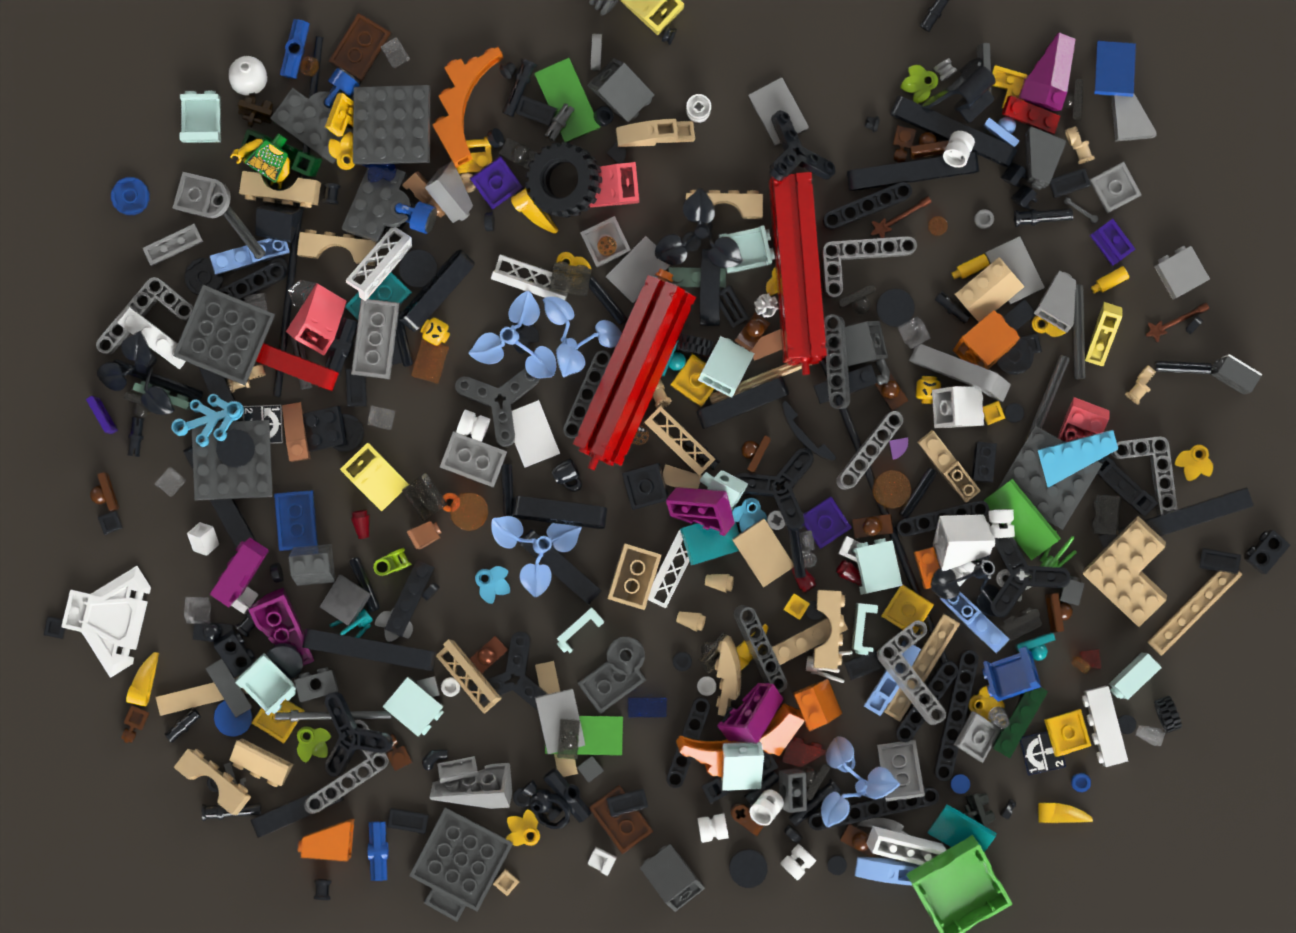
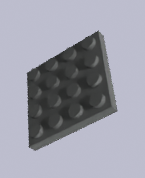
[353,85,430,165]
[173,285,275,386]
[192,420,272,500]
[997,425,1102,530]
[409,807,513,912]

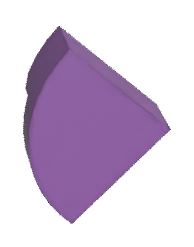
[889,437,908,460]

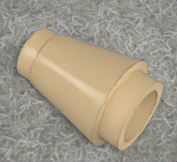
[705,574,734,593]
[676,611,706,632]

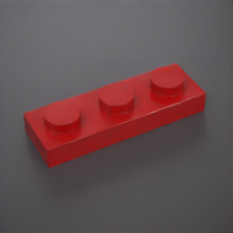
[1002,96,1060,134]

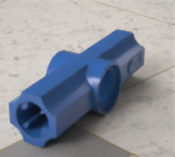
[280,19,310,79]
[368,821,389,881]

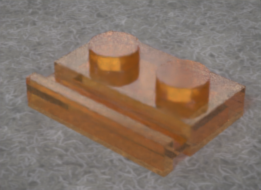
[411,339,449,384]

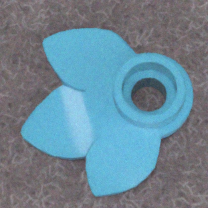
[732,498,767,532]
[475,566,510,604]

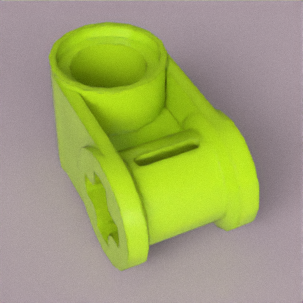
[373,547,412,576]

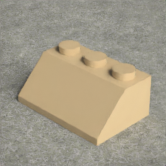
[955,257,1025,322]
[607,543,661,610]
[230,738,294,787]

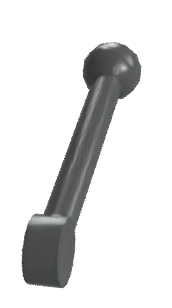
[1064,197,1098,223]

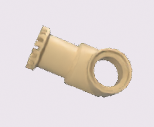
[1065,126,1095,164]
[227,365,265,392]
[1125,365,1156,405]
[653,379,672,409]

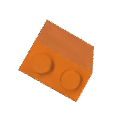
[953,310,1020,369]
[792,678,842,731]
[298,819,355,861]

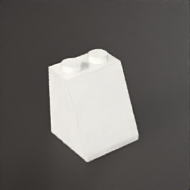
[932,387,984,428]
[933,515,995,570]

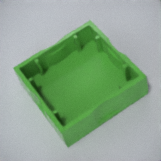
[906,835,1012,933]

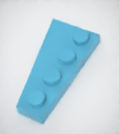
[1038,430,1118,487]

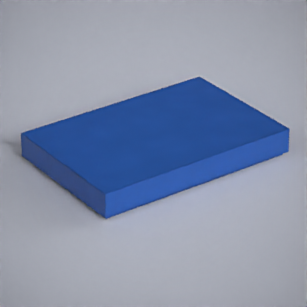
[1094,41,1136,97]
[274,490,318,551]

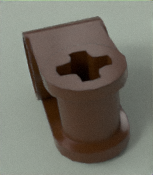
[730,803,764,836]

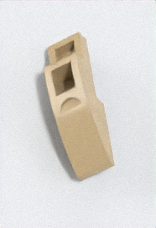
[616,119,695,147]
[918,430,981,503]
[715,635,741,716]

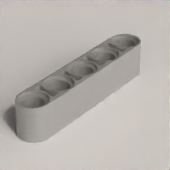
[836,411,903,490]

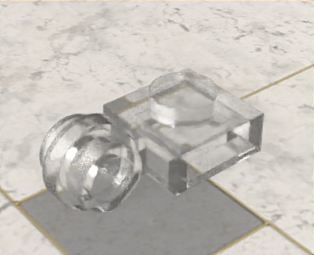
[799,530,817,568]

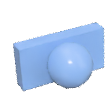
[983,117,1019,147]

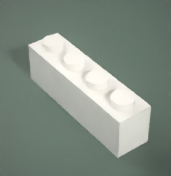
[116,305,186,369]
[1082,685,1128,767]
[866,826,946,865]

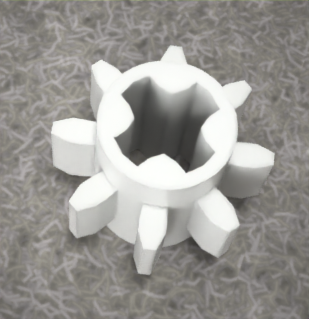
[754,293,779,318]

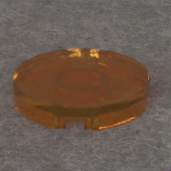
[873,470,911,509]
[450,492,488,531]

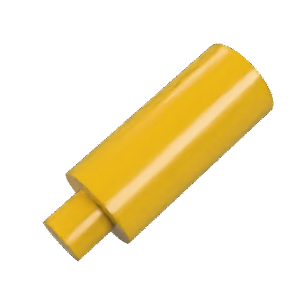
[951,254,990,280]
[1091,266,1129,294]

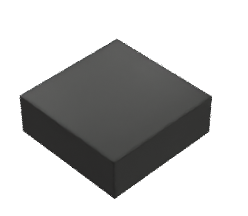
[577,756,604,783]

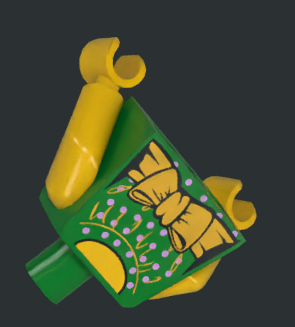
[230,133,290,189]

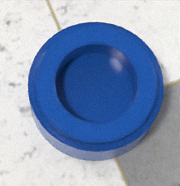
[1071,773,1091,792]
[950,774,970,794]

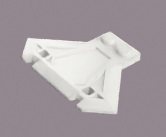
[62,566,151,678]

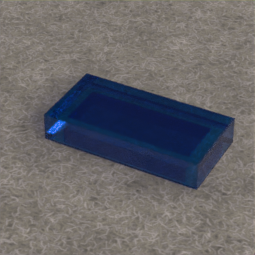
[628,698,667,717]

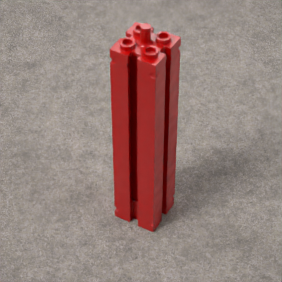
[768,172,827,375]
[573,275,696,470]

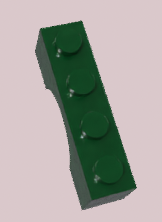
[241,129,322,177]
[991,687,1048,758]

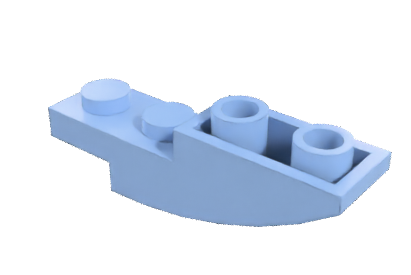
[209,238,290,275]
[940,592,1010,654]
[864,639,921,716]
[855,857,921,885]

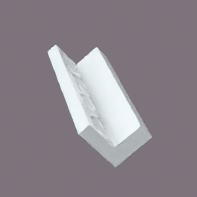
[346,227,412,301]
[491,254,573,301]
[648,530,689,608]

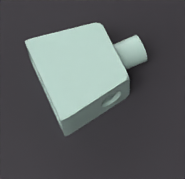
[700,471,748,510]

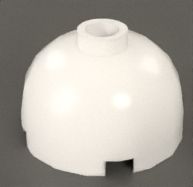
[229,56,267,95]

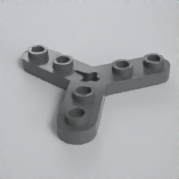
[455,368,540,447]

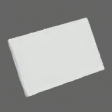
[512,400,560,468]

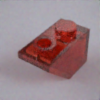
[782,736,826,767]

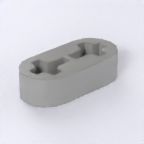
[591,34,602,70]

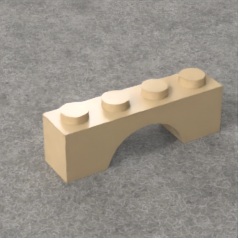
[239,171,321,208]
[686,190,763,219]
[297,229,377,266]
[813,590,845,669]
[772,614,848,665]
[174,749,251,815]

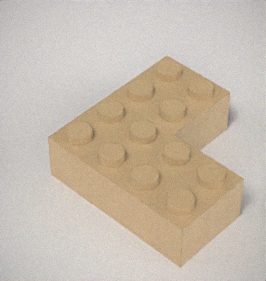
[1083,516,1167,627]

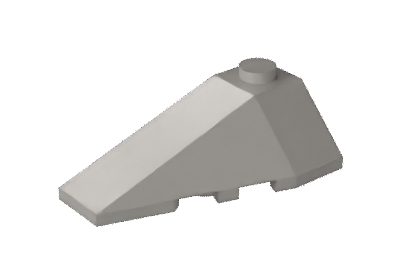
[430,763,512,809]

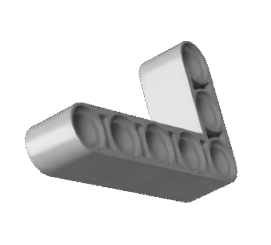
[822,236,917,299]
[96,277,193,355]
[909,343,1011,402]
[1111,436,1178,516]
[877,621,946,725]
[304,720,388,814]

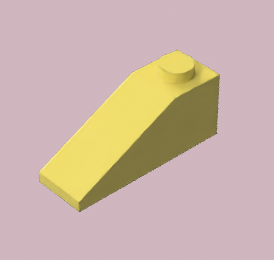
[1085,302,1122,366]

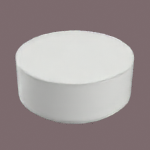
[697,676,716,696]
[441,677,461,697]

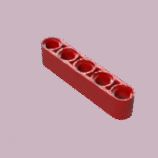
[256,343,339,391]

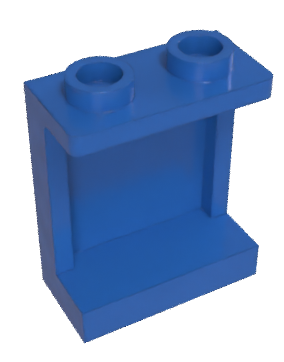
[982,646,1041,702]

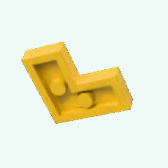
[992,65,1028,109]
[325,93,354,136]

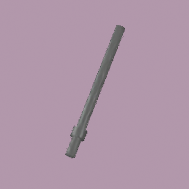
[275,710,391,722]

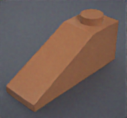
[282,402,311,462]
[407,521,442,549]

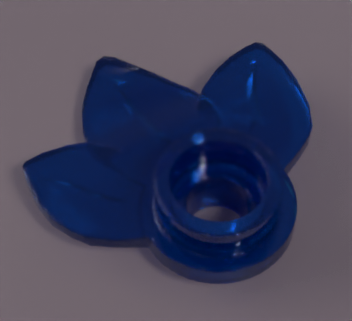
[361,164,397,182]

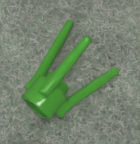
[1040,530,1077,567]

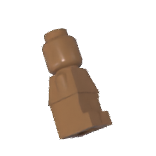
[402,171,445,218]

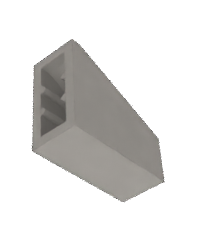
[1111,94,1157,142]
[424,161,473,223]
[1034,271,1076,333]

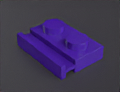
[1090,219,1135,266]

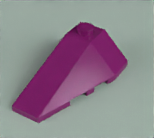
[1019,32,1076,111]
[248,587,315,666]

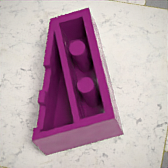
[666,487,735,536]
[210,538,269,607]
[717,683,784,743]

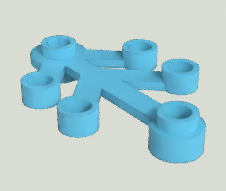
[171,394,244,447]

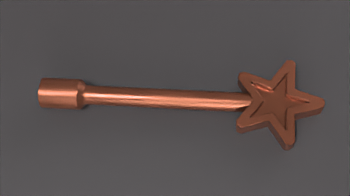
[871,196,932,238]
[1145,303,1210,342]

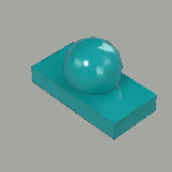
[662,340,686,377]
[1015,633,1056,661]

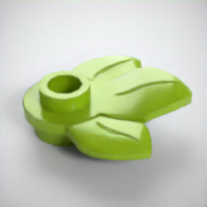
[901,65,938,103]
[297,726,331,763]

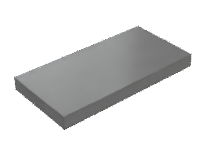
[351,298,400,379]

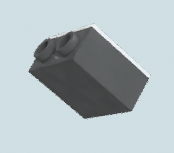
[1211,354,1262,395]

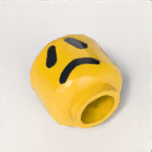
[420,317,450,346]
[916,376,941,404]

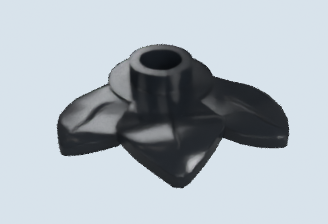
[505,322,539,354]

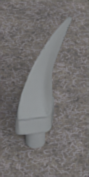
[857,818,908,835]

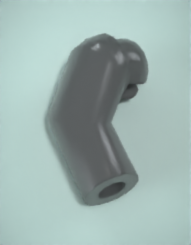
[875,359,890,385]

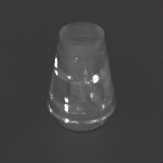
[988,707,1009,729]
[1136,725,1166,747]

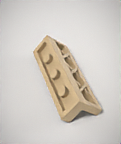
[644,406,715,476]
[436,639,502,714]

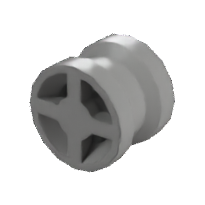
[933,58,958,81]
[767,511,786,530]

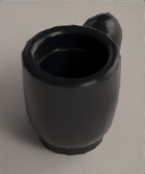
[552,458,582,492]

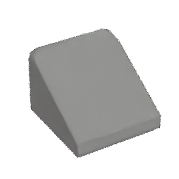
[417,676,440,697]

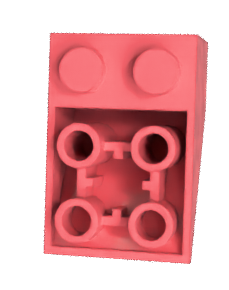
[589,162,639,208]
[286,283,347,356]
[1057,397,1110,442]

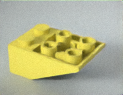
[620,0,684,36]
[340,443,409,511]

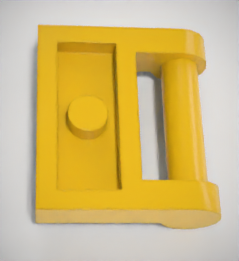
[457,137,492,174]

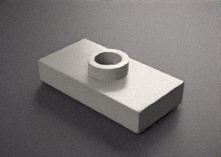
[437,756,478,783]

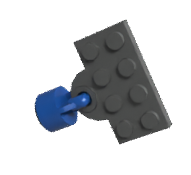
[270,68,360,164]
[342,164,437,243]

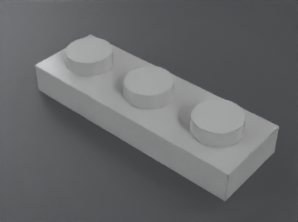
[142,224,204,266]

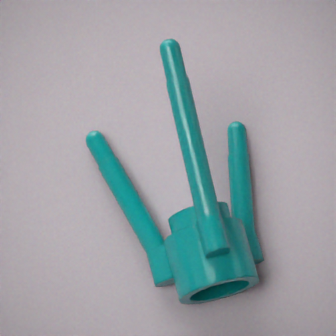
[329,609,373,638]

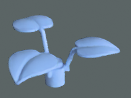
[469,291,556,378]
[543,297,622,377]
[491,516,582,597]
[821,736,900,827]

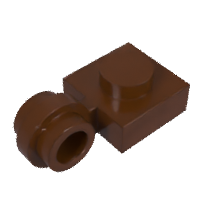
[893,126,916,163]
[121,705,150,744]
[386,733,412,771]

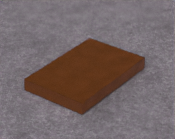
[329,13,391,82]
[588,784,654,854]

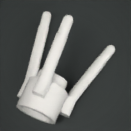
[806,651,853,683]

